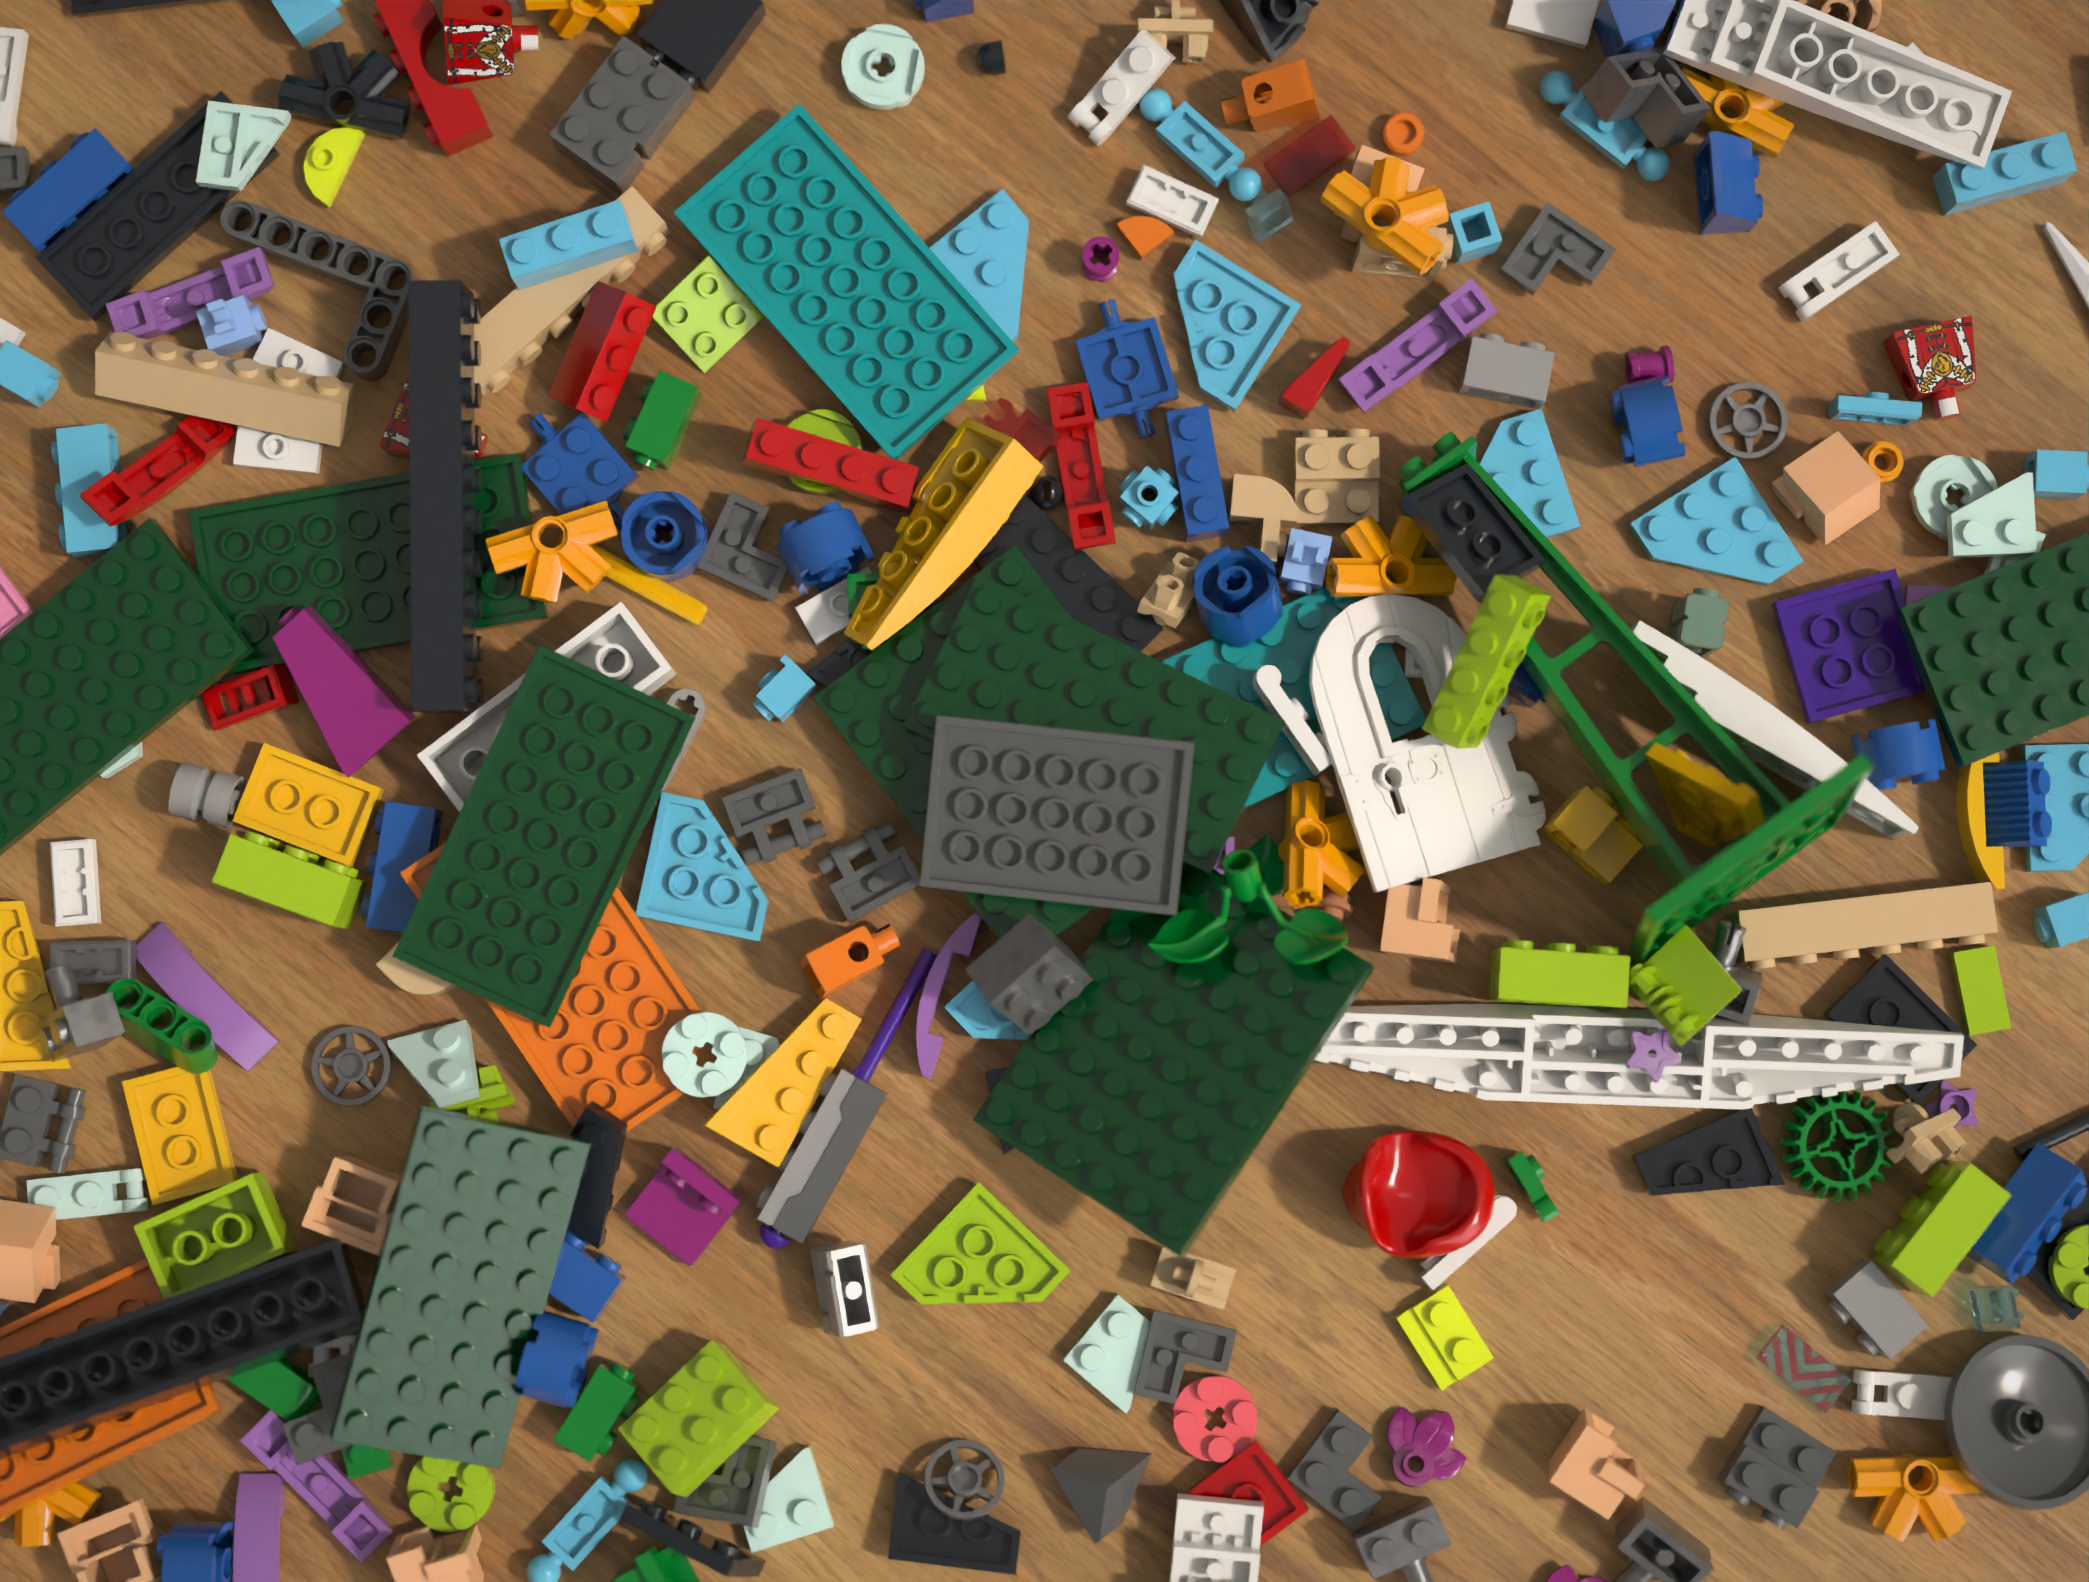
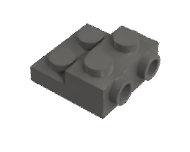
[1718,1405,1838,1530]

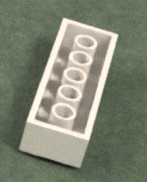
[417,602,677,812]

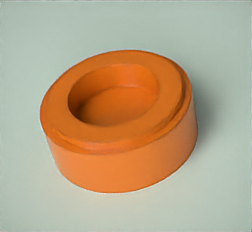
[1382,112,1424,157]

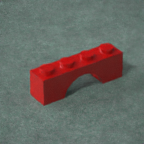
[373,0,494,157]
[741,418,919,513]

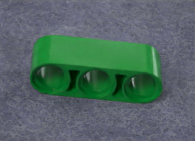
[106,978,218,1074]
[226,1357,321,1422]

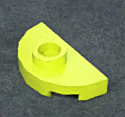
[303,127,365,208]

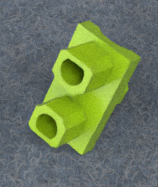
[430,1065,516,1121]

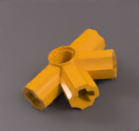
[525,0,654,40]
[1682,68,1795,159]
[1321,157,1449,276]
[485,500,618,604]
[1325,515,1457,597]
[1278,780,1365,908]
[1847,1453,1982,1542]
[0,1481,102,1547]

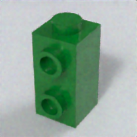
[623,370,702,471]
[554,1361,641,1462]

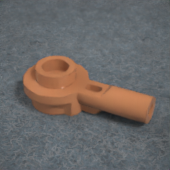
[1271,889,1353,922]

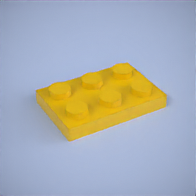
[232,743,384,867]
[122,1067,238,1205]

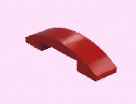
[1047,382,1116,551]
[80,415,237,527]

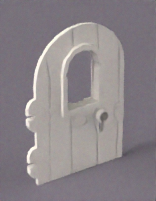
[1309,595,1546,893]

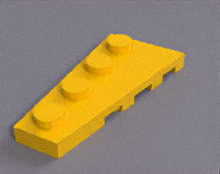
[0,901,72,1071]
[703,998,862,1167]

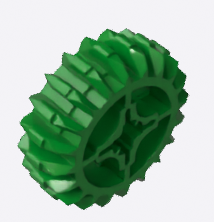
[1779,1090,1896,1203]

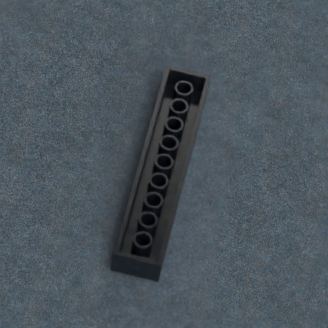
[408,280,484,714]
[0,1238,365,1460]

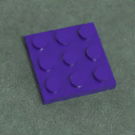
[1771,569,1926,724]

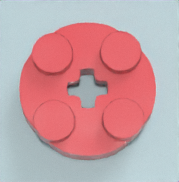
[1172,1375,1257,1462]

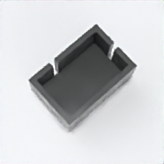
[549,35,696,195]

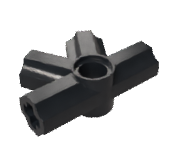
[278,42,410,140]

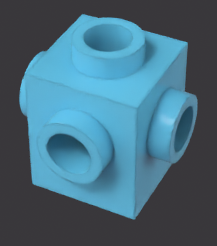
[1118,466,1179,532]

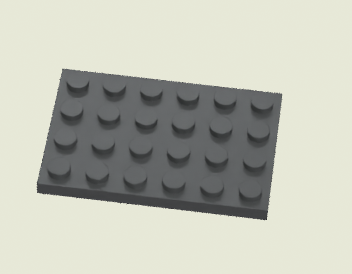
[920,715,1195,915]

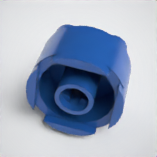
[1610,374,1685,468]
[621,491,710,582]
[777,502,875,594]
[1193,546,1283,648]
[1850,719,1946,791]
[515,1311,599,1408]
[157,1521,234,1582]

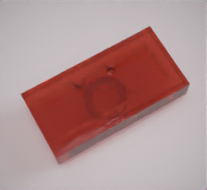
[1263,115,1356,199]

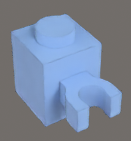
[196,295,267,356]
[1278,528,1333,595]

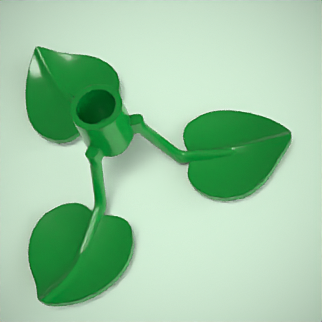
[1148,834,1348,964]

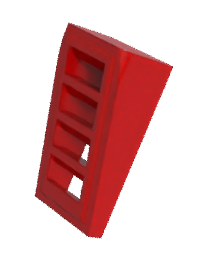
[1277,336,1350,419]
[201,664,299,731]

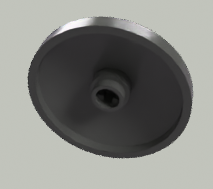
[1944,1335,2089,1510]

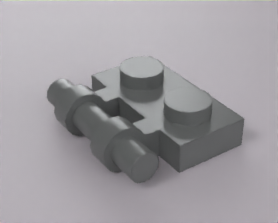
[722,768,827,865]
[816,820,921,923]
[0,1074,86,1174]

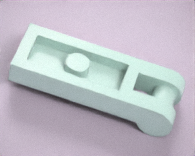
[26,1168,150,1220]

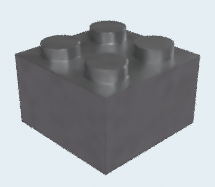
[965,913,1093,1036]

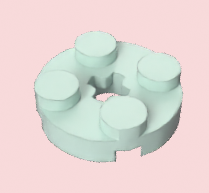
[842,24,925,110]
[1910,455,1998,540]
[662,1011,748,1097]

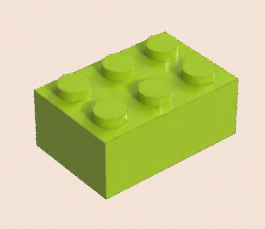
[212,830,368,929]
[1487,940,1630,1009]
[1871,1160,2011,1298]
[133,1172,297,1300]
[618,1339,780,1498]

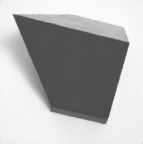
[1050,1448,1152,1543]

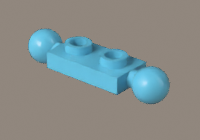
[1540,71,1670,181]
[1139,88,1262,201]
[526,1458,648,1582]

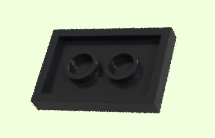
[1400,463,1545,603]
[1824,954,1977,1104]

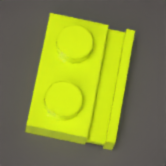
[1395,1284,1494,1391]

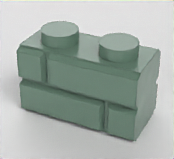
[1667,588,1730,658]

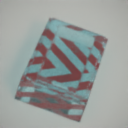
[1755,1325,1851,1413]

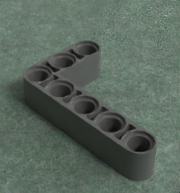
[220,200,419,381]

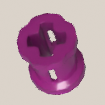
[1082,236,1120,282]
[1624,345,1674,383]

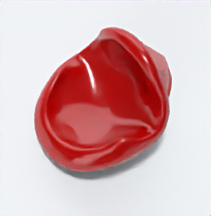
[1342,1130,1495,1259]

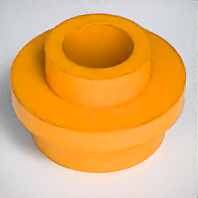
[1861,441,1903,483]

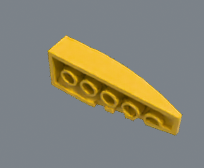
[844,418,1043,650]

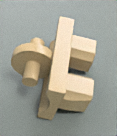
[1137,0,1213,64]
[1137,552,1200,628]
[1886,1102,1967,1174]
[1150,1246,1237,1310]

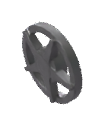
[1708,382,1788,460]
[311,1026,392,1106]
[924,1440,1004,1521]

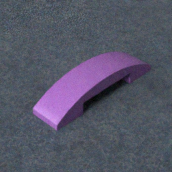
[106,247,275,339]
[1338,279,1497,413]
[916,914,982,1079]
[136,922,280,1071]
[240,1410,393,1562]
[233,1472,284,1582]

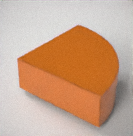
[1116,216,1174,260]

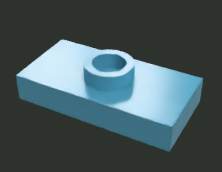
[1828,392,1922,426]

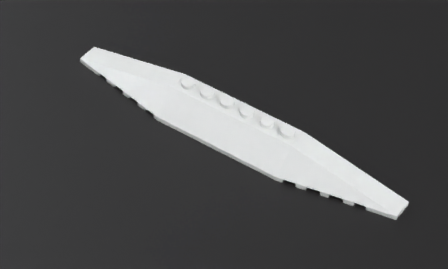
[1315,1004,1964,1109]

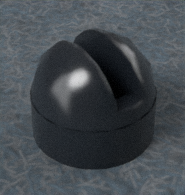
[976,40,1006,75]
[1030,476,1064,511]

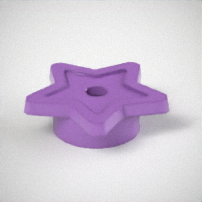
[1625,1028,1681,1083]
[1925,1080,1978,1129]

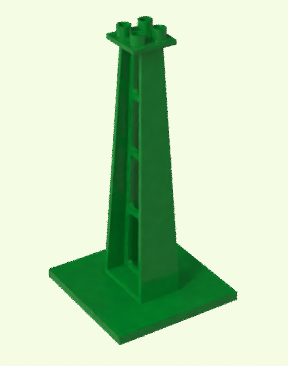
[1398,432,1874,966]

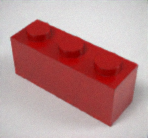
[548,281,656,422]

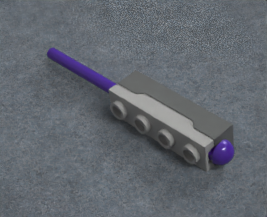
[756,947,938,1249]

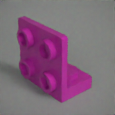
[625,1148,744,1266]

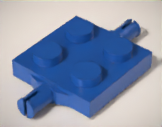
[1075,299,1179,439]
[522,412,639,531]

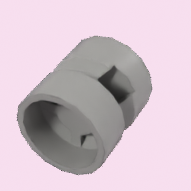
[168,762,245,829]

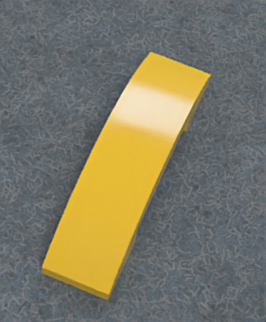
[1956,752,2005,891]

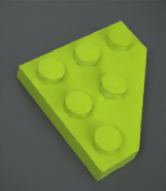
[891,1182,1071,1305]

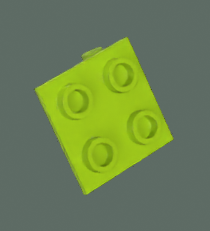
[652,255,764,373]
[1629,925,1742,1046]

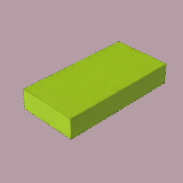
[1950,945,2011,1036]

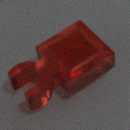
[984,398,1061,463]

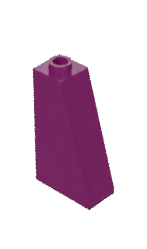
[273,606,416,778]

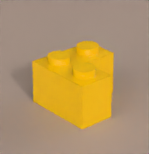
[1540,785,1643,885]

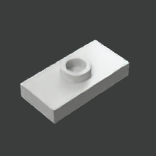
[1126,165,1219,239]
[253,328,346,379]
[233,425,323,475]
[795,567,871,645]
[50,839,101,927]

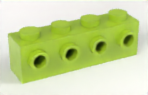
[1422,575,1551,749]

